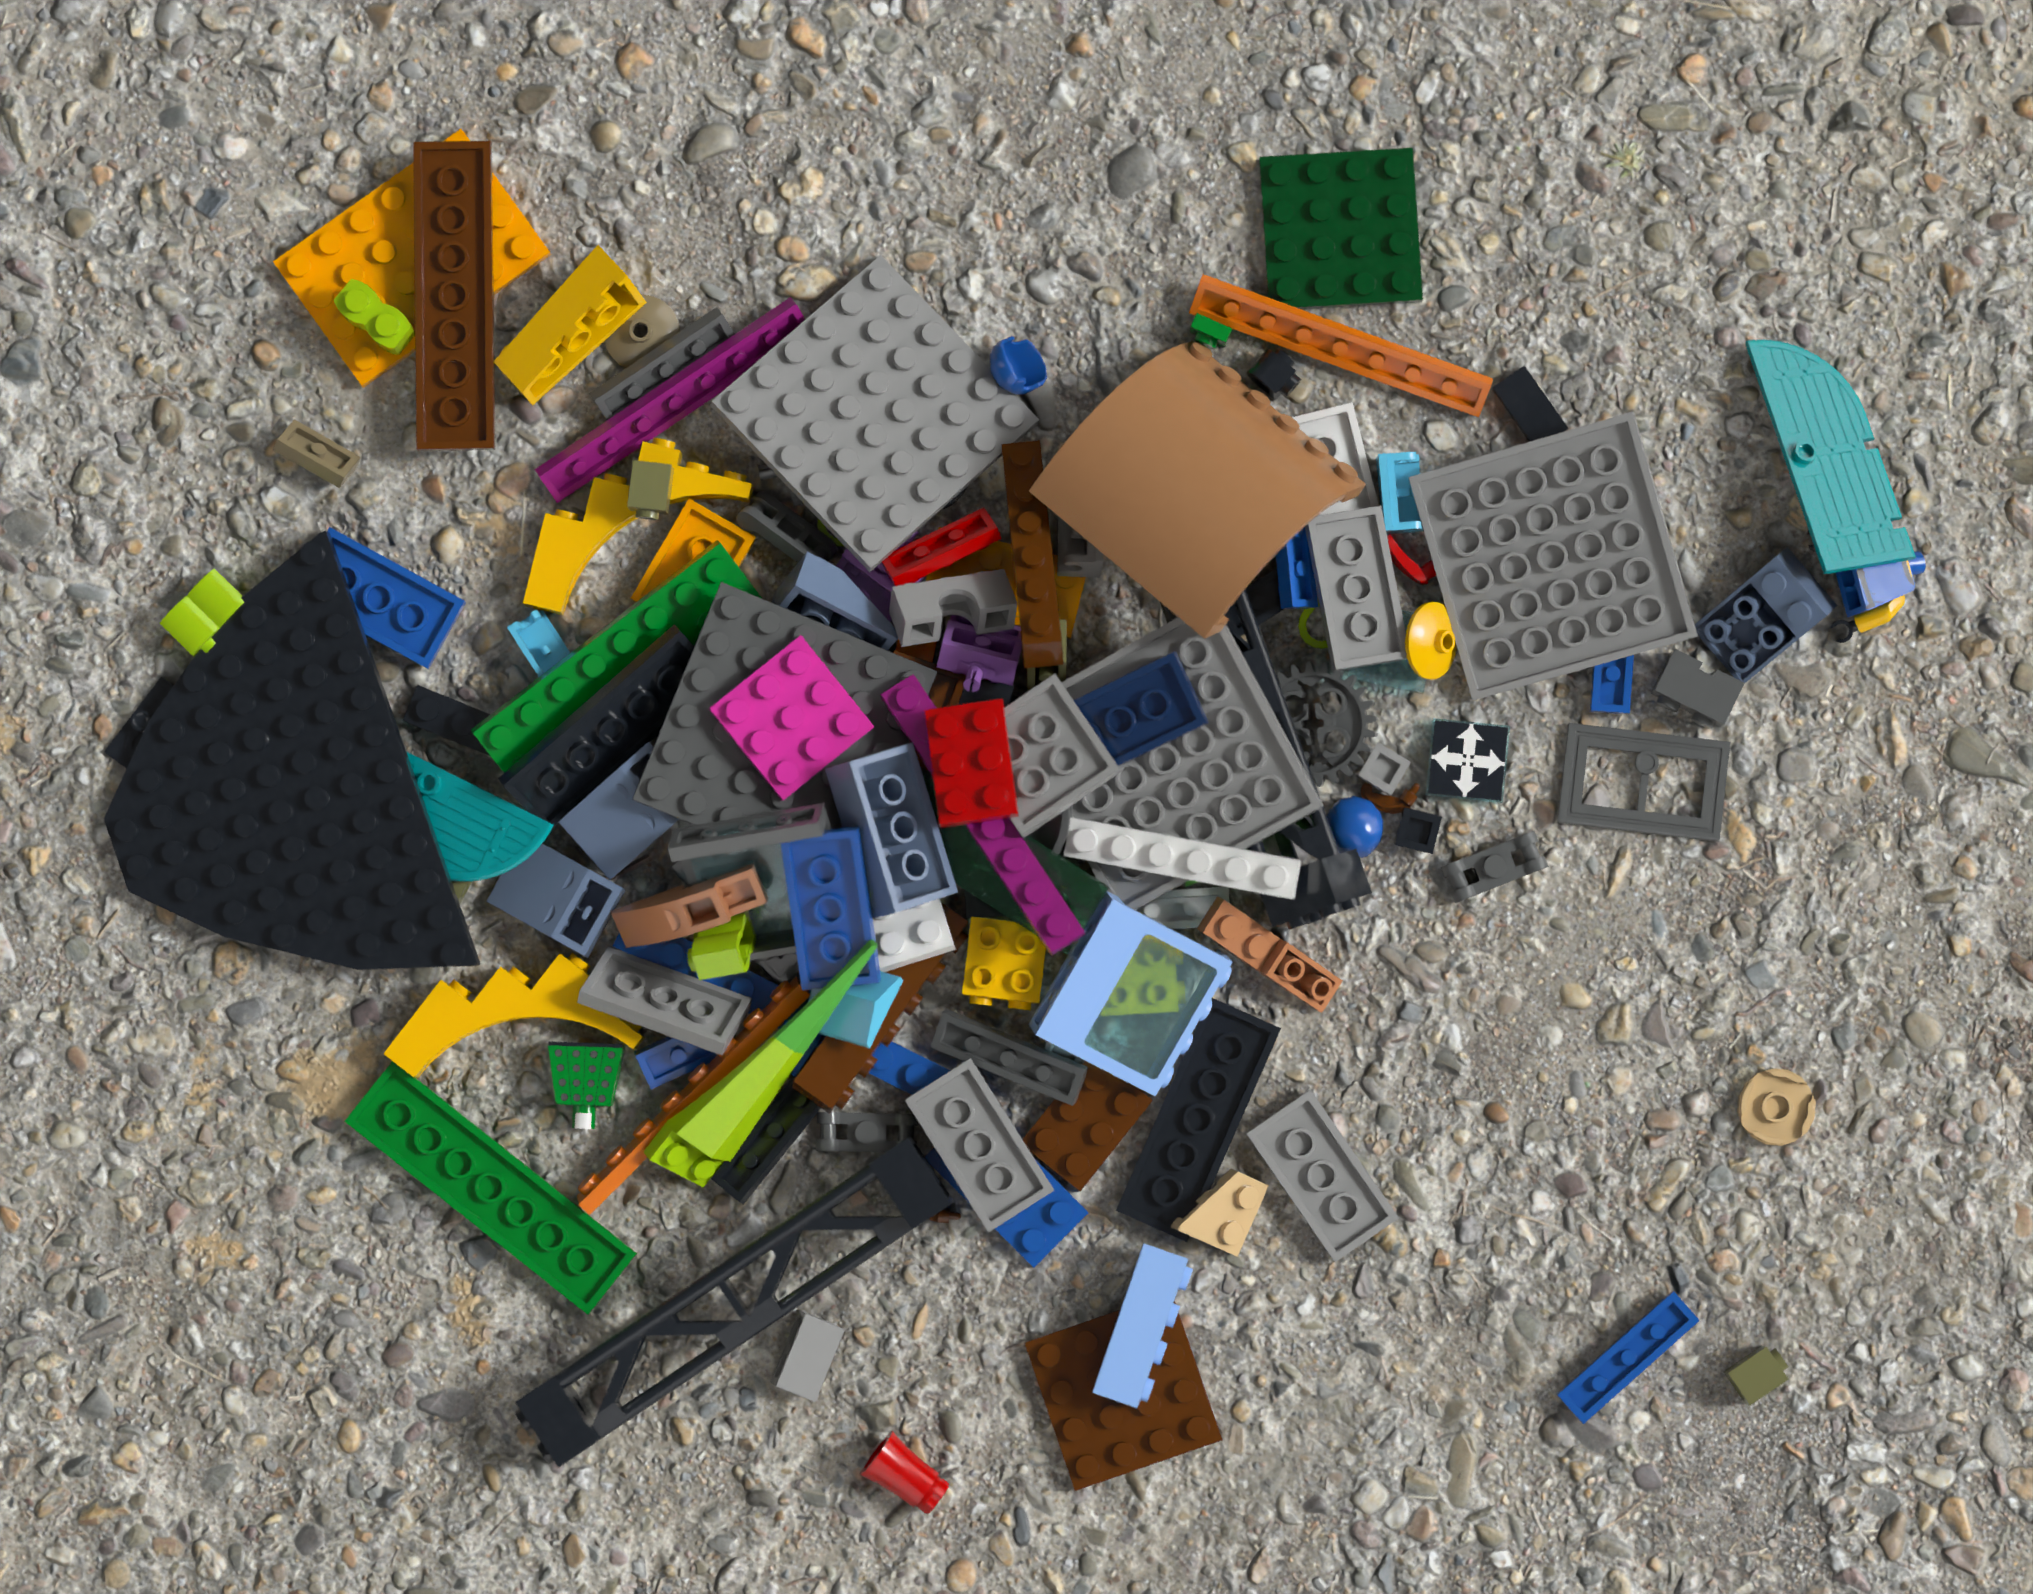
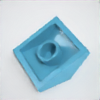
[809,971,903,1048]

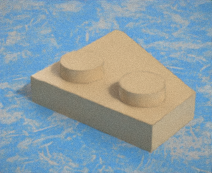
[1171,1169,1269,1257]

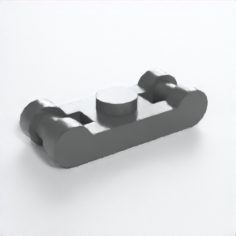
[736,491,837,562]
[1441,831,1549,903]
[816,1112,918,1152]

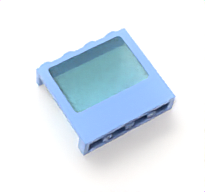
[1029,890,1232,1096]

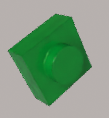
[1189,313,1232,349]

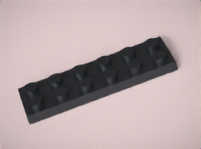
[498,624,694,826]
[1116,998,1281,1242]

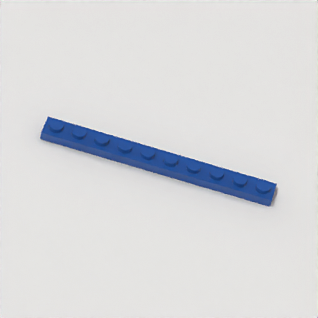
[613,933,951,1095]

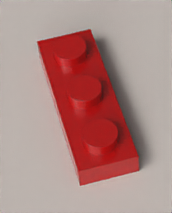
[882,507,1002,586]

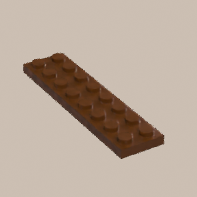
[413,141,496,451]

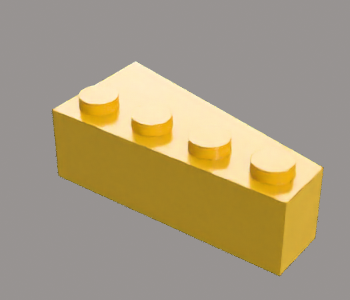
[494,245,647,406]

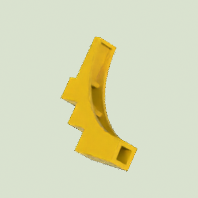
[523,437,754,616]
[383,953,645,1078]

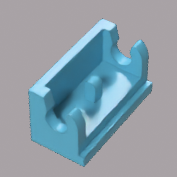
[1376,452,1424,535]
[507,610,570,677]

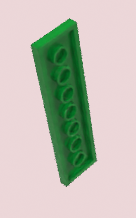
[471,540,762,773]
[344,1061,637,1315]

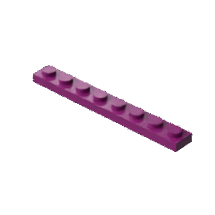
[534,297,806,503]
[881,674,1085,956]

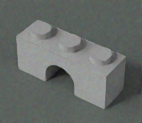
[889,569,1017,647]

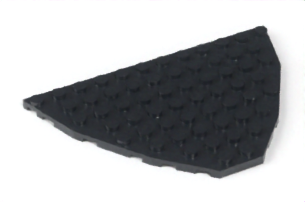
[104,531,481,970]

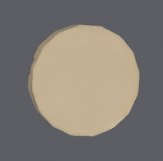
[1737,1068,1816,1146]

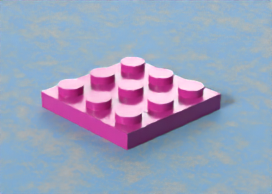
[709,635,874,801]

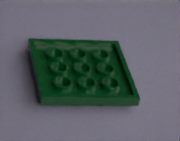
[1259,147,1423,309]

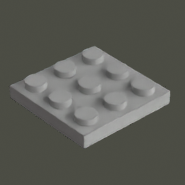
[1005,674,1122,838]

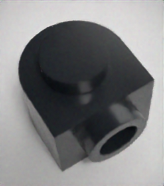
[1246,349,1302,401]

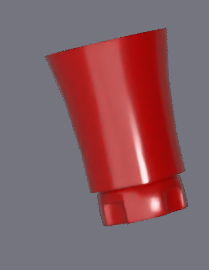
[859,1431,949,1515]

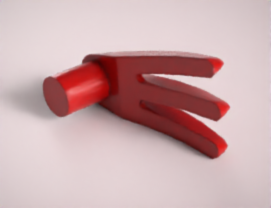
[1387,534,1436,585]

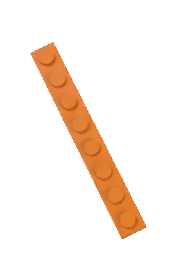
[1189,274,1493,418]
[577,977,810,1215]

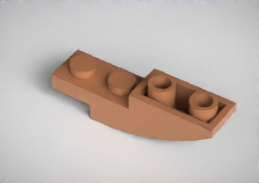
[611,863,769,948]
[1197,896,1343,1013]

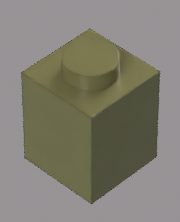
[627,460,674,520]
[1723,1345,1788,1405]

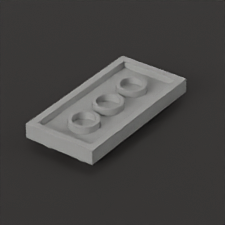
[1305,506,1407,672]
[577,946,752,1055]
[905,1058,1054,1232]
[1246,1090,1399,1262]

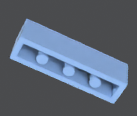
[1092,1243,1193,1408]

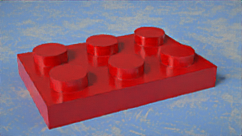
[924,699,1019,828]

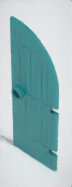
[1745,340,1916,574]
[406,751,554,882]

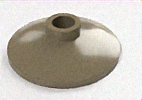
[604,295,680,368]

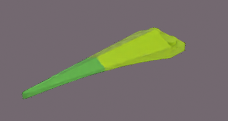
[643,939,877,1188]

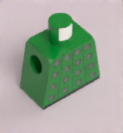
[548,1041,625,1129]

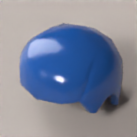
[990,336,1047,395]
[1327,796,1383,858]

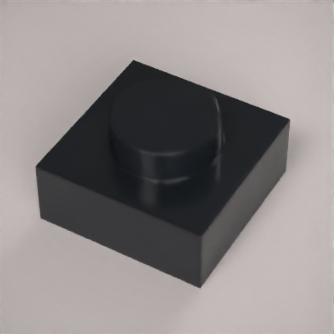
[1394,806,1442,854]

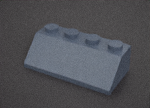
[825,742,958,918]

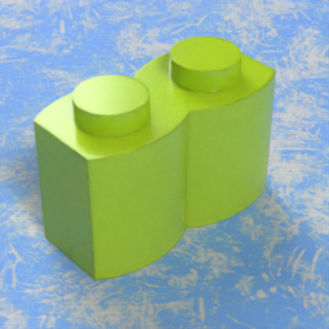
[334,279,415,355]
[160,568,244,657]
[687,911,756,980]

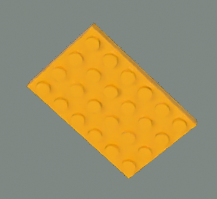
[273,129,551,388]

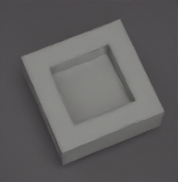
[1357,743,1411,796]

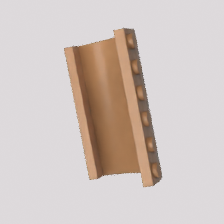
[1029,341,1366,639]

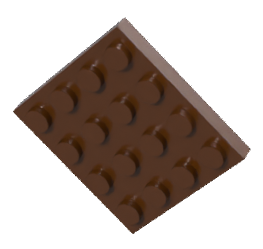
[1024,1300,1222,1491]

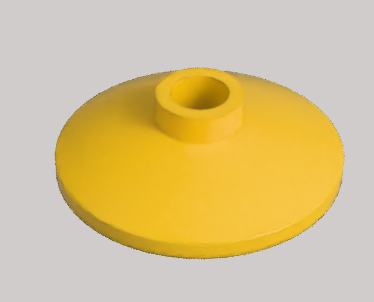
[1405,602,1457,680]

